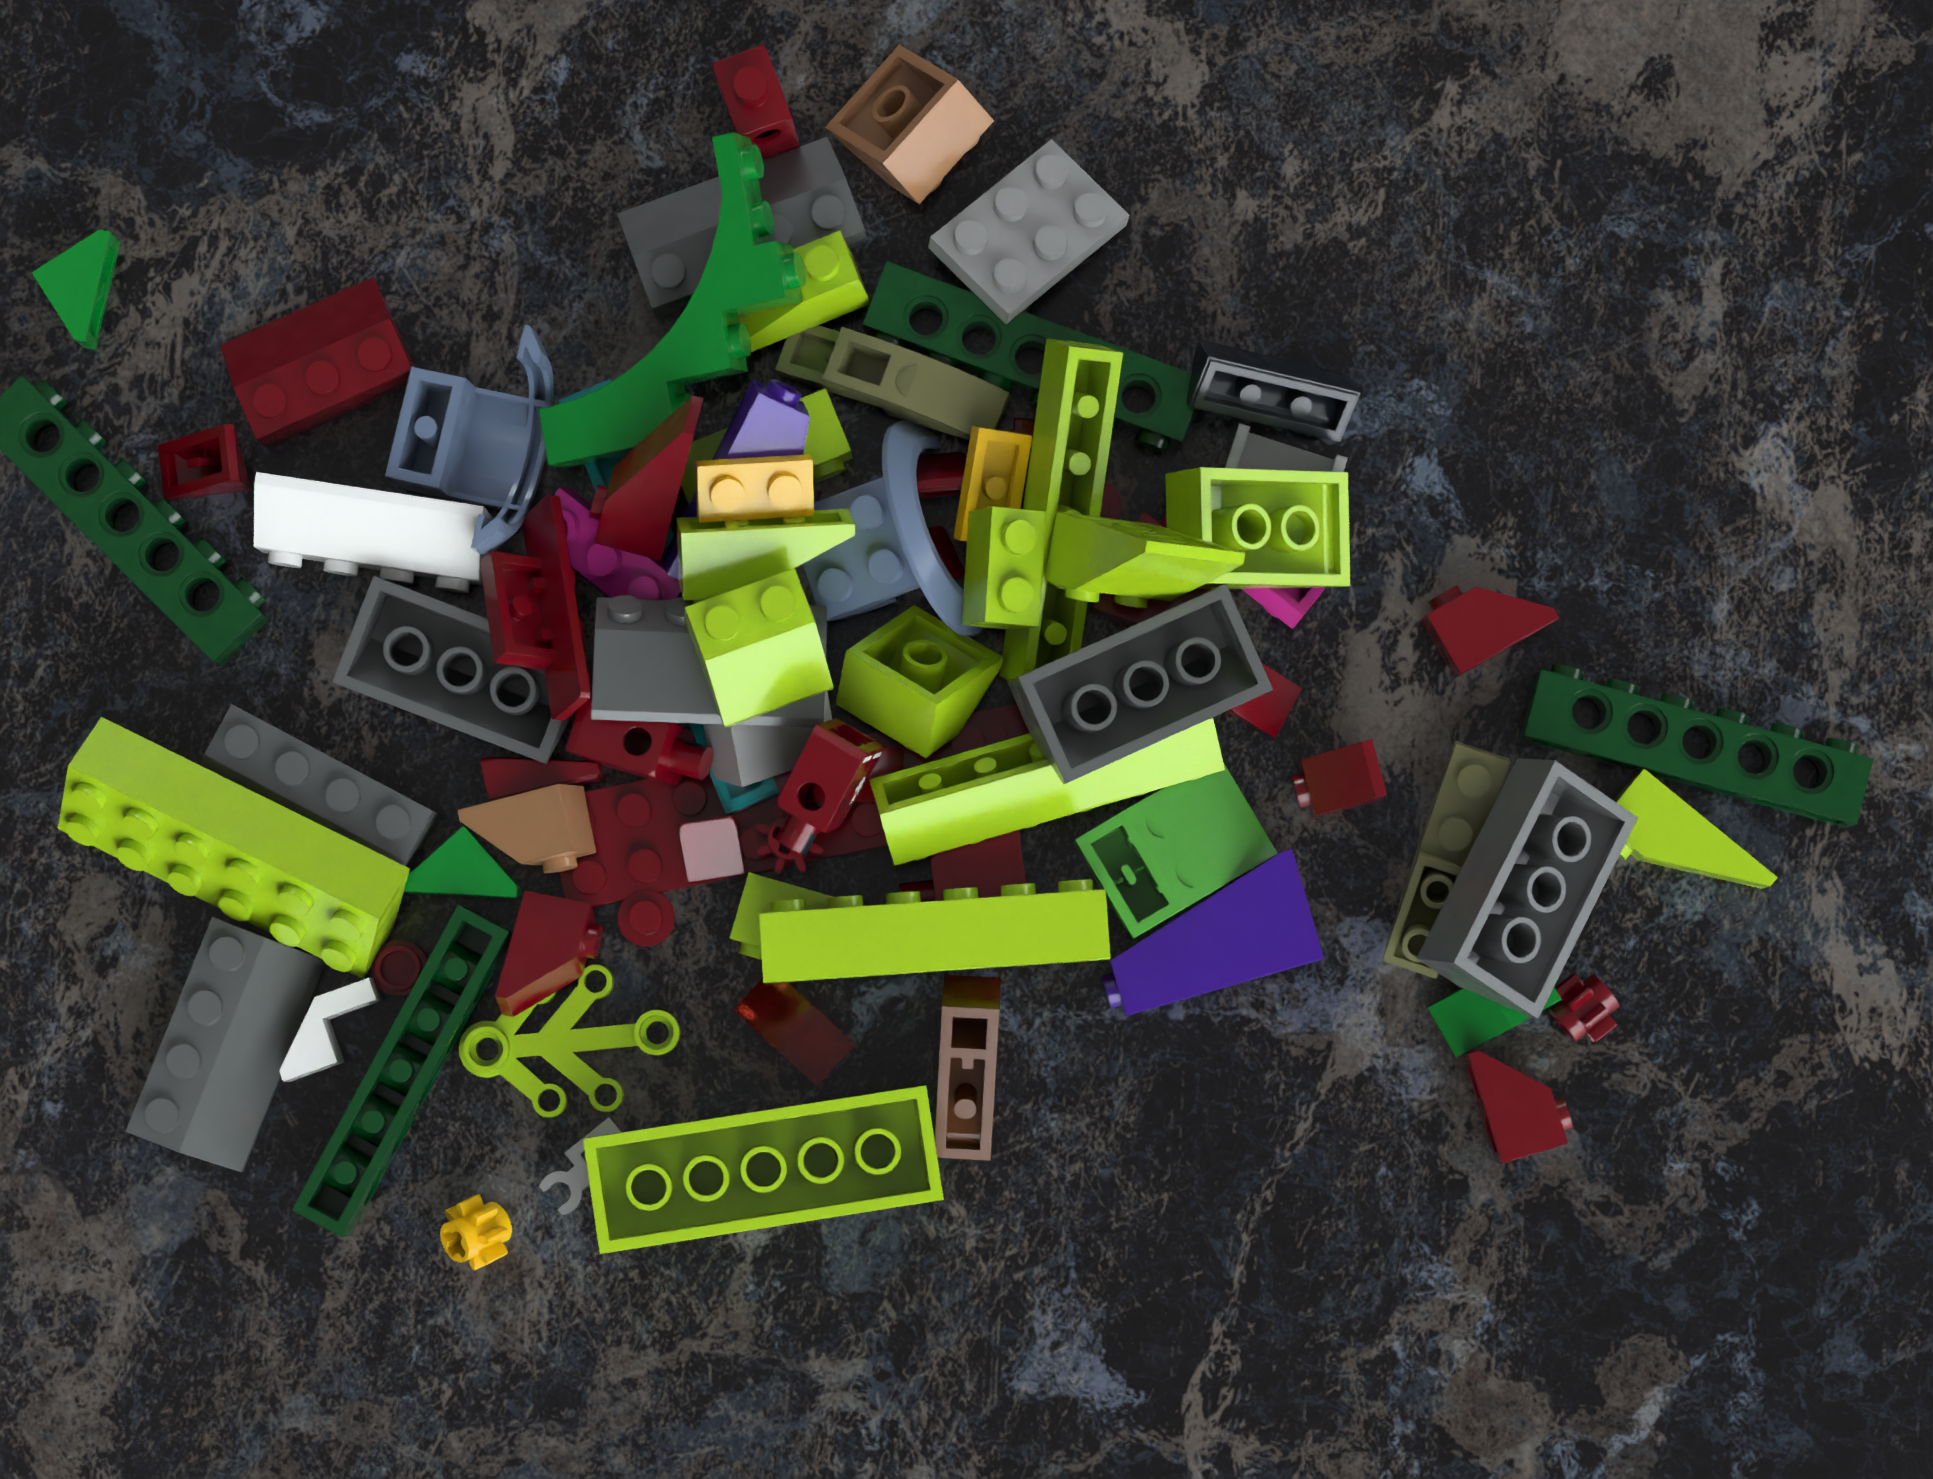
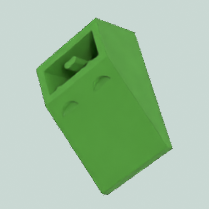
[1074,762,1278,941]

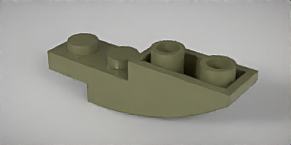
[775,325,1011,441]
[1382,741,1510,979]

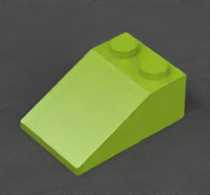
[1166,467,1350,589]
[1044,512,1245,608]

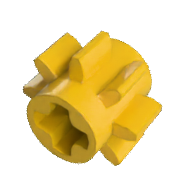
[440,1194,512,1271]

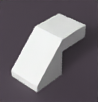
[279,978,383,1082]

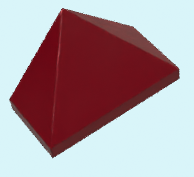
[158,424,252,500]

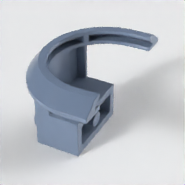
[385,325,554,555]
[803,420,987,637]

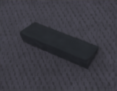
[1187,340,1361,442]

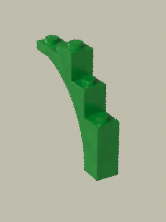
[538,132,806,468]

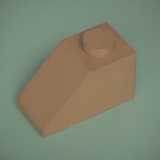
[458,784,596,873]

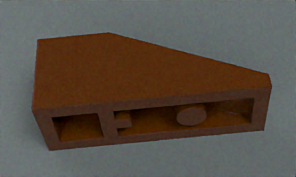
[935,974,1001,1161]

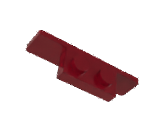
[479,494,591,721]

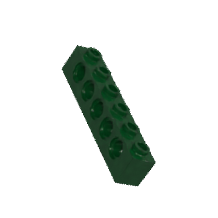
[863,261,1195,453]
[0,375,270,667]
[1518,664,1873,828]
[292,905,513,1238]

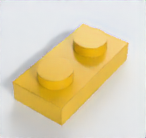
[953,426,1032,542]
[695,454,814,523]

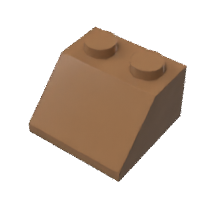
[825,45,994,204]

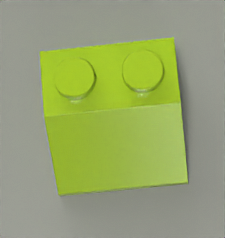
[684,568,834,728]
[836,605,1004,758]

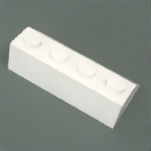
[254,472,494,593]

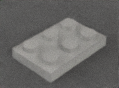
[928,139,1129,324]

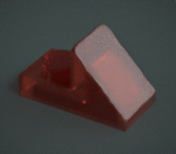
[734,978,856,1086]

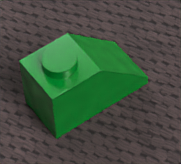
[1427,987,1562,1057]

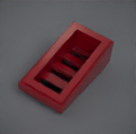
[480,756,605,801]

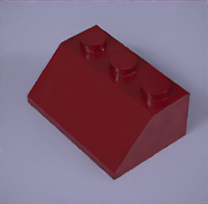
[220,277,415,448]

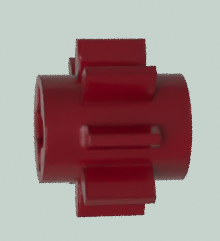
[756,806,824,874]
[1548,973,1620,1042]

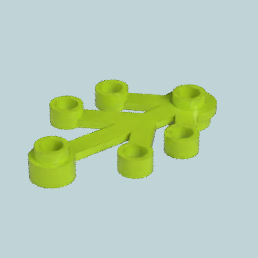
[459,964,681,1118]

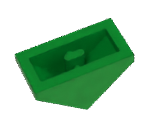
[31,229,120,350]
[404,826,523,900]

